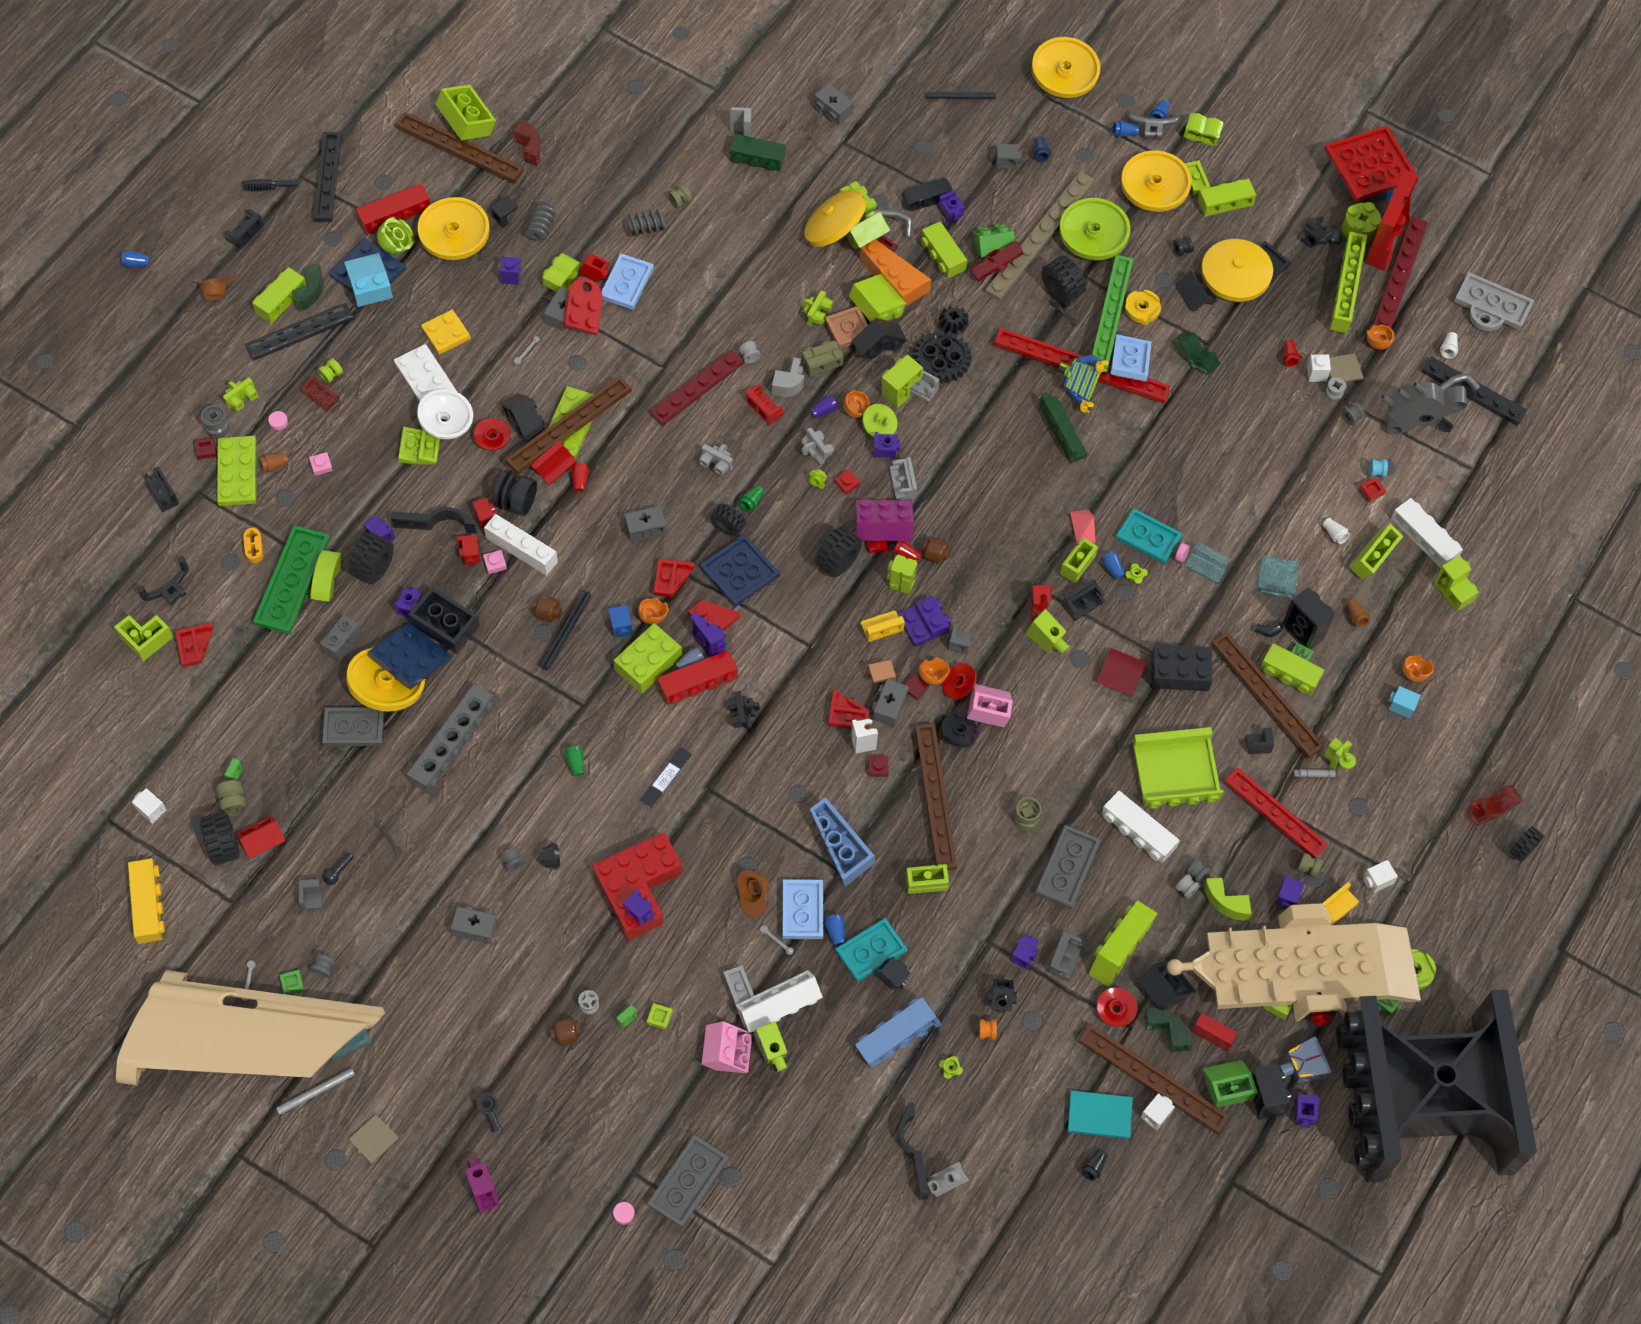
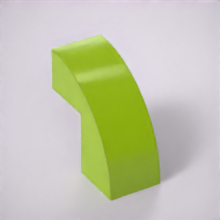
[311,550,341,602]
[1204,878,1252,921]

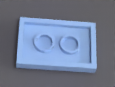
[602,253,654,310]
[1111,334,1152,381]
[783,880,823,939]

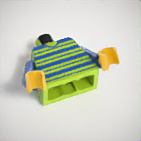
[1057,355,1109,413]

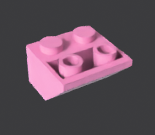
[967,684,1013,727]
[702,1021,752,1073]

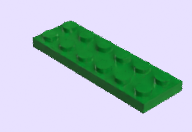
[253,525,330,635]

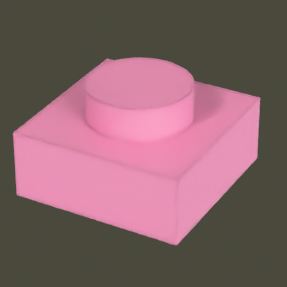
[309,452,333,476]
[483,550,507,574]

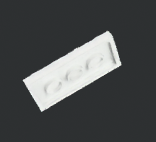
[394,344,457,402]

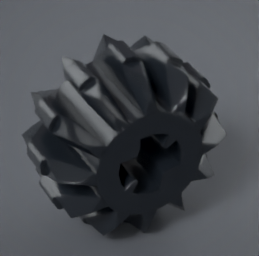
[938,305,969,336]

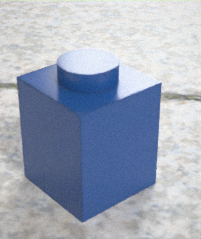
[608,605,633,637]

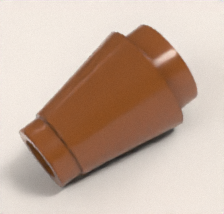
[259,453,288,473]
[1346,599,1370,627]

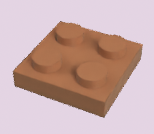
[825,306,868,349]

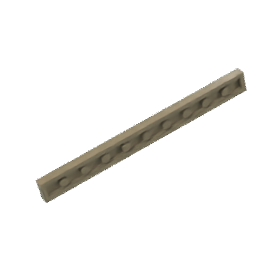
[985,171,1095,302]

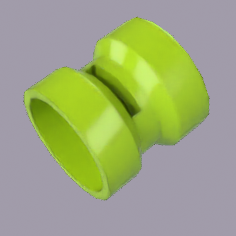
[317,358,343,384]

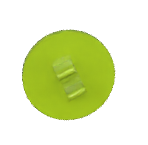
[862,404,897,438]

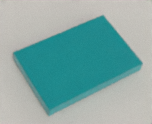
[1115,508,1183,565]
[835,918,908,983]
[1068,1091,1133,1139]

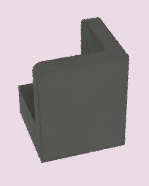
[948,623,972,655]
[299,879,322,910]

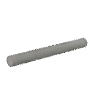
[276,1068,355,1115]

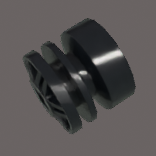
[492,469,538,516]

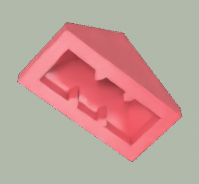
[1070,510,1095,545]

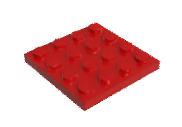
[1324,126,1419,202]

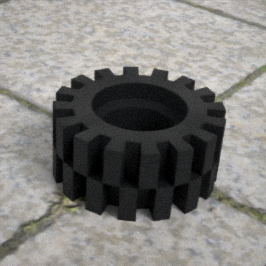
[710,503,747,537]
[1509,826,1545,863]

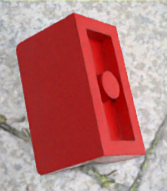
[531,441,577,485]
[236,815,285,859]
[1191,1013,1238,1052]

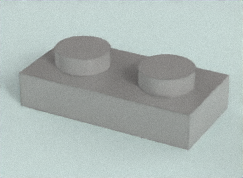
[723,965,754,1011]

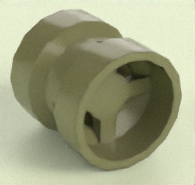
[668,184,692,208]
[1297,853,1323,878]

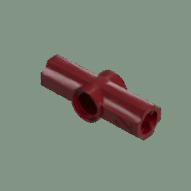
[970,240,1024,282]

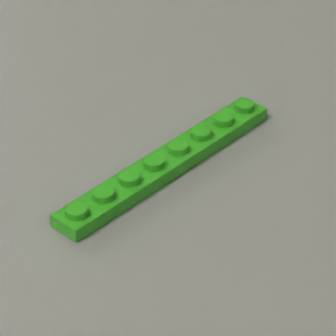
[1092,255,1133,372]

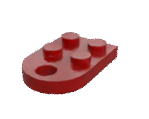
[562,278,603,336]

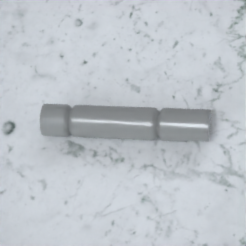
[1294,769,1336,777]

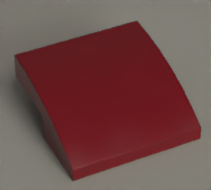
[1096,648,1147,697]

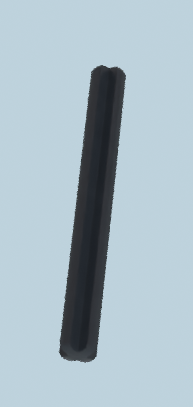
[540,590,591,671]

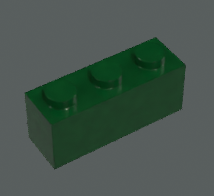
[730,134,786,172]

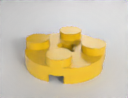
[1125,290,1161,325]

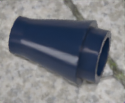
[1034,136,1051,162]

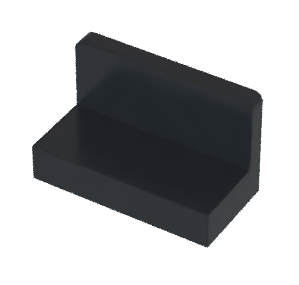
[1176,271,1217,311]

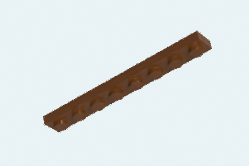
[395,111,524,184]
[506,376,632,474]
[1211,632,1324,759]
[915,723,957,871]
[1078,1024,1229,1135]

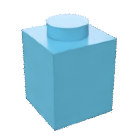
[1388,686,1421,719]

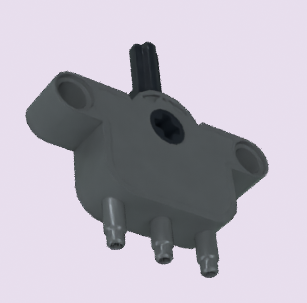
[1381,382,1467,435]

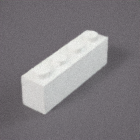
[1391,498,1463,568]
[484,514,558,576]
[1102,791,1180,863]
[736,970,823,1033]

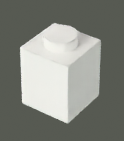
[1307,355,1331,382]
[132,788,167,824]
[1363,860,1398,893]
[1141,1094,1175,1131]

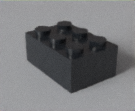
[408,587,480,654]
[1282,587,1335,650]
[1151,644,1212,691]

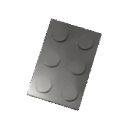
[322,707,384,746]

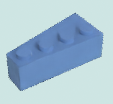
[810,797,876,886]
[855,997,942,1068]

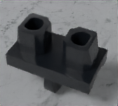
[727,691,760,730]

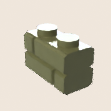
[801,340,844,377]

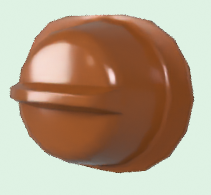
[196,275,236,300]
[737,870,769,918]

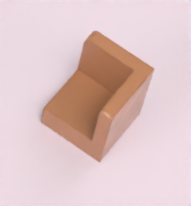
[868,660,896,683]

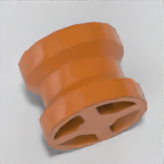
[979,1019,997,1040]

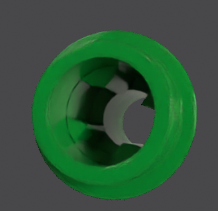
[739,486,764,512]
[564,746,584,776]

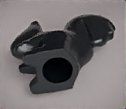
[1300,216,1343,248]

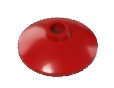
[474,418,511,451]
[943,663,977,699]
[1097,988,1138,1027]

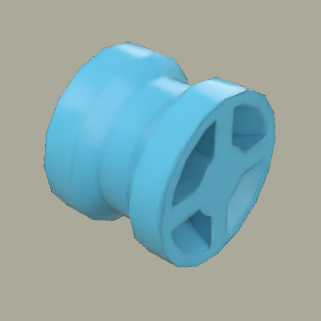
[1369,459,1388,477]

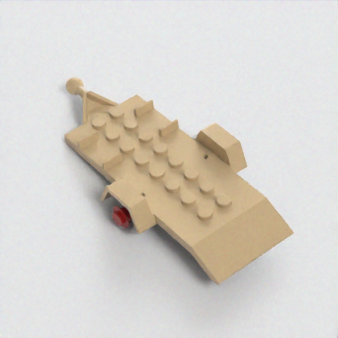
[1167,903,1421,1026]

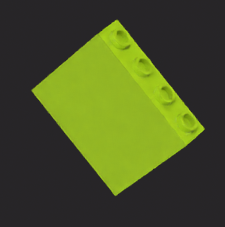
[1132,727,1224,809]

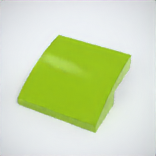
[397,426,440,465]

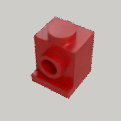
[580,253,610,282]
[473,498,498,530]
[458,535,480,566]

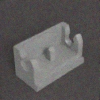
[910,371,940,403]
[890,457,917,501]

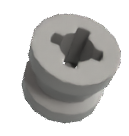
[739,341,761,364]
[1325,377,1346,400]
[1175,874,1200,899]
[578,990,599,1015]

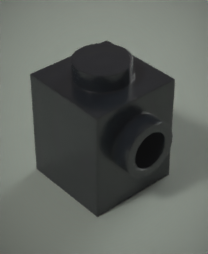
[874,957,910,990]

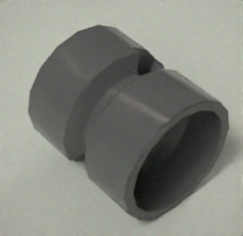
[201,405,230,439]

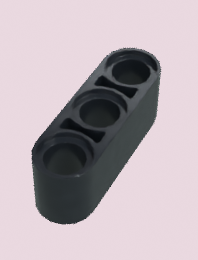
[901,178,953,211]

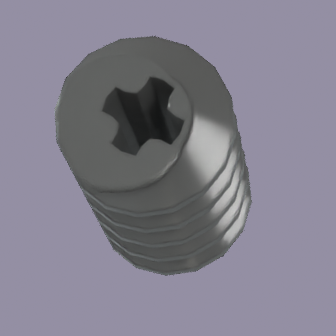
[525,201,556,241]
[627,209,666,237]

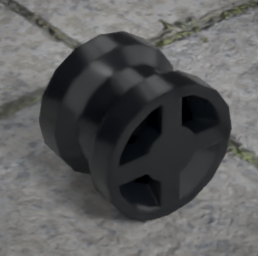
[1173,236,1194,257]

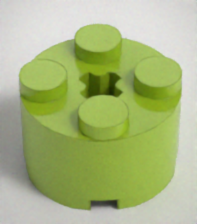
[1342,202,1381,244]

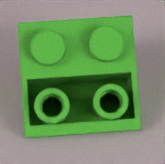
[972,224,1015,258]
[1202,1060,1257,1108]

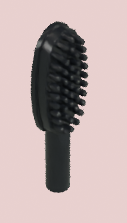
[242,179,298,192]

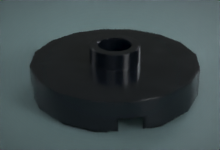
[940,713,979,748]

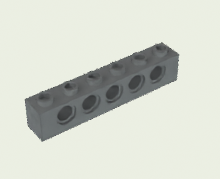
[407,684,495,793]

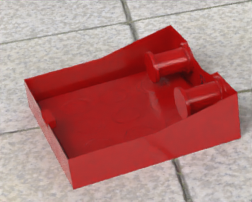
[1366,170,1418,271]

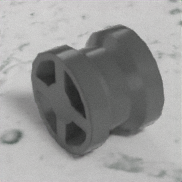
[1341,402,1365,425]
[500,847,525,872]
[1186,859,1211,883]
[310,954,335,978]

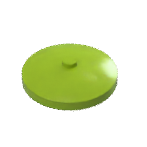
[1059,198,1130,260]

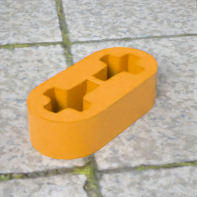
[243,528,263,563]

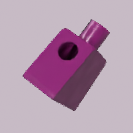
[465,1158,500,1213]

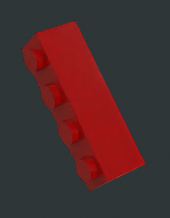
[356,183,431,235]
[658,650,738,705]

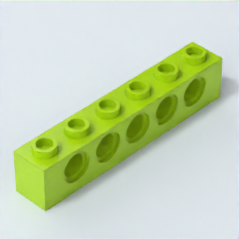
[1330,232,1367,333]

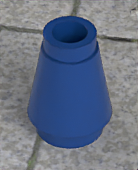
[1150,100,1169,119]
[1112,120,1139,137]
[122,250,149,268]
[1101,551,1125,580]
[825,914,845,945]

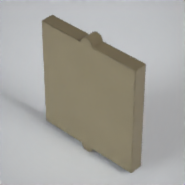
[1329,353,1364,383]
[348,1114,399,1164]

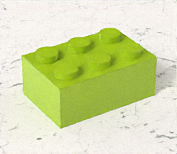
[436,85,496,140]
[613,623,682,694]

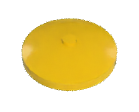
[1032,37,1100,98]
[1121,151,1192,212]
[804,189,866,247]
[418,197,490,260]
[1201,239,1273,302]
[346,647,425,711]

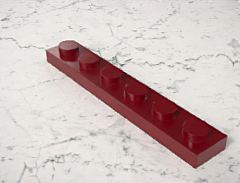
[650,349,744,426]

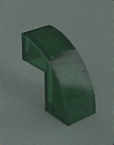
[292,263,324,312]
[1172,331,1220,375]
[1144,1008,1193,1052]

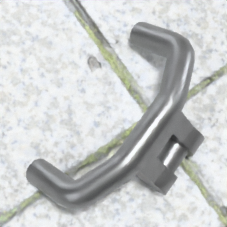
[1127,111,1179,139]
[860,207,913,236]
[1439,374,1480,391]

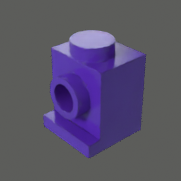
[938,190,965,222]
[873,432,900,458]
[364,516,395,541]
[394,587,422,618]
[623,889,655,926]
[1011,935,1039,971]
[1294,1094,1319,1128]

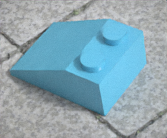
[344,253,393,307]

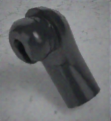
[1255,621,1283,638]

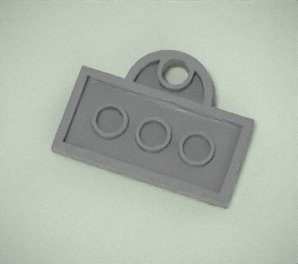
[1454,272,1535,331]

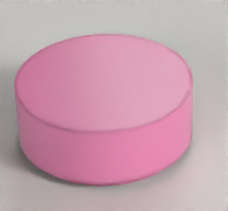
[268,411,288,430]
[1175,543,1190,563]
[613,1202,635,1225]

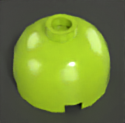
[377,217,414,254]

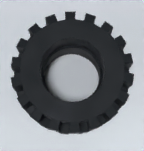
[1041,255,1086,305]
[815,526,862,578]
[348,532,394,585]
[200,811,240,866]

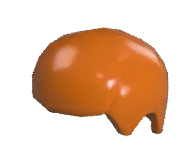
[1367,325,1395,350]
[843,390,870,418]
[638,598,669,625]
[1402,655,1434,683]
[918,657,950,685]

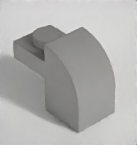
[772,358,804,397]

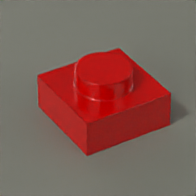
[834,469,860,495]
[1359,477,1386,502]
[867,540,888,554]

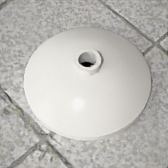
[417,389,473,439]

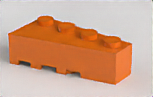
[860,239,932,306]

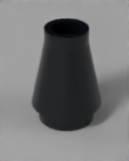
[1081,1149,1108,1181]

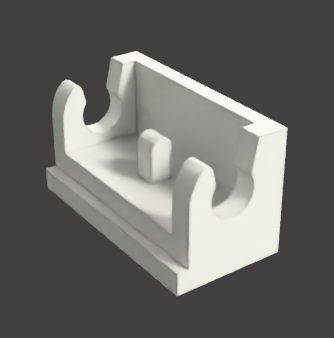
[851,719,878,754]

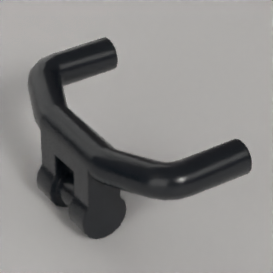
[137,556,189,605]

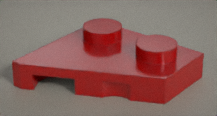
[654,559,695,598]
[688,600,741,631]
[175,622,214,668]
[828,689,869,729]

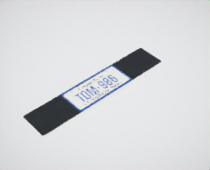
[640,747,692,808]

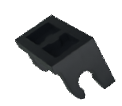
[225,209,263,249]
[144,467,179,513]
[1062,579,1105,621]

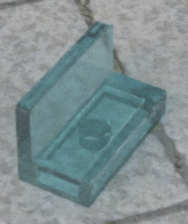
[1185,541,1231,584]

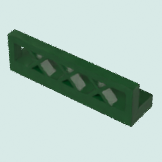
[1039,392,1087,463]

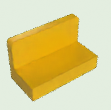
[861,611,905,642]
[1322,882,1359,926]

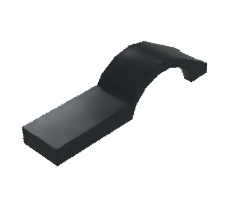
[391,507,478,534]
[898,1102,929,1200]

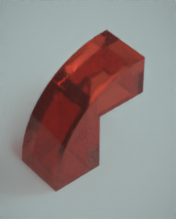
[513,118,541,167]
[1466,785,1523,825]

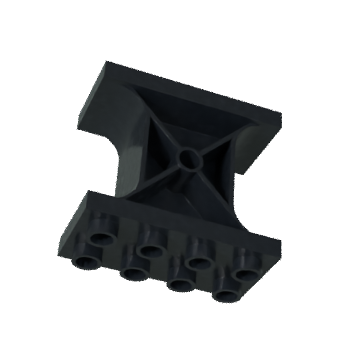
[1336,989,1537,1182]

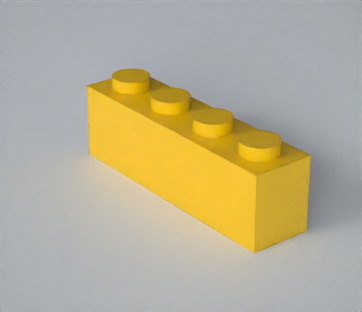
[128,859,165,944]

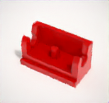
[745,384,784,425]
[1029,585,1052,622]

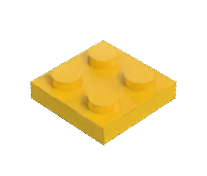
[421,309,471,355]

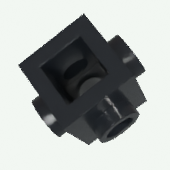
[987,979,1017,1012]

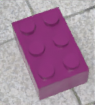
[856,499,914,541]

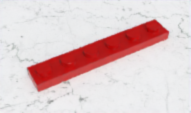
[1224,767,1328,859]

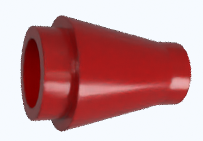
[1283,340,1301,367]
[571,463,590,492]
[893,541,922,562]

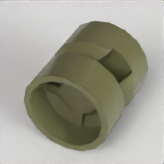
[216,780,247,817]
[1014,797,1042,831]

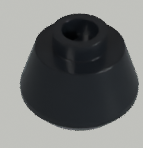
[539,843,560,870]

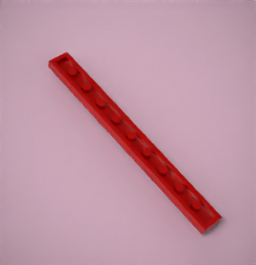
[994,328,1171,404]

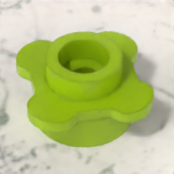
[808,470,827,489]
[1125,564,1148,584]
[939,1056,963,1079]

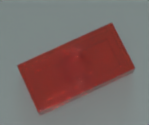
[300,376,340,412]

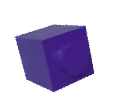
[500,256,522,285]
[1275,876,1305,910]

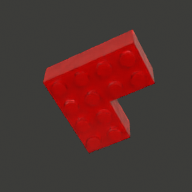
[592,832,682,941]

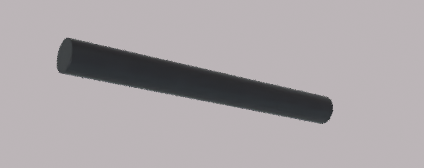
[927,92,996,99]

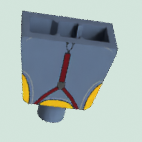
[1279,1036,1332,1083]

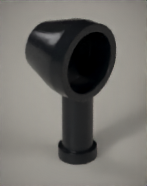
[476,1093,502,1133]

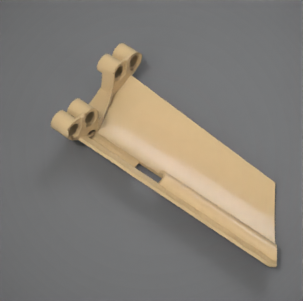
[116,970,385,1086]

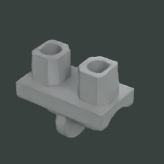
[801,428,834,465]
[699,444,733,476]
[927,1162,969,1197]

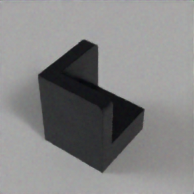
[490,196,518,228]
[1246,728,1274,754]

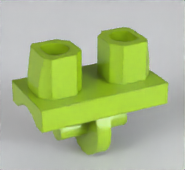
[801,290,833,326]
[223,378,258,411]
[1324,738,1356,770]

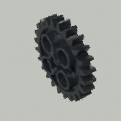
[913,330,972,384]

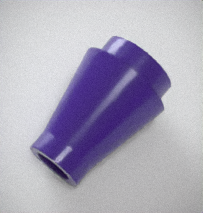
[810,395,838,418]

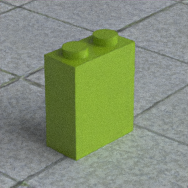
[849,274,906,322]

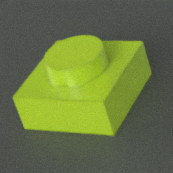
[647,1003,673,1030]

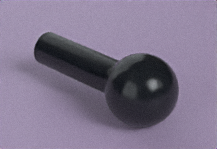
[323,852,354,885]

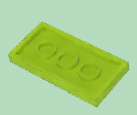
[548,386,594,459]
[217,436,256,506]

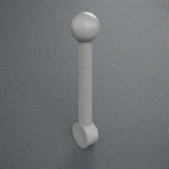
[514,336,540,365]
[760,925,794,955]
[241,960,256,1001]

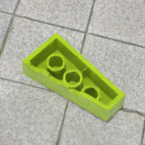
[1089,900,1158,987]

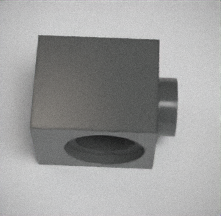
[996,144,1021,169]

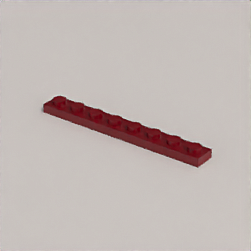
[1373,216,1428,328]

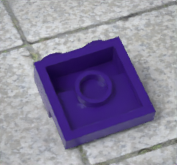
[898,595,951,647]
[690,612,727,657]

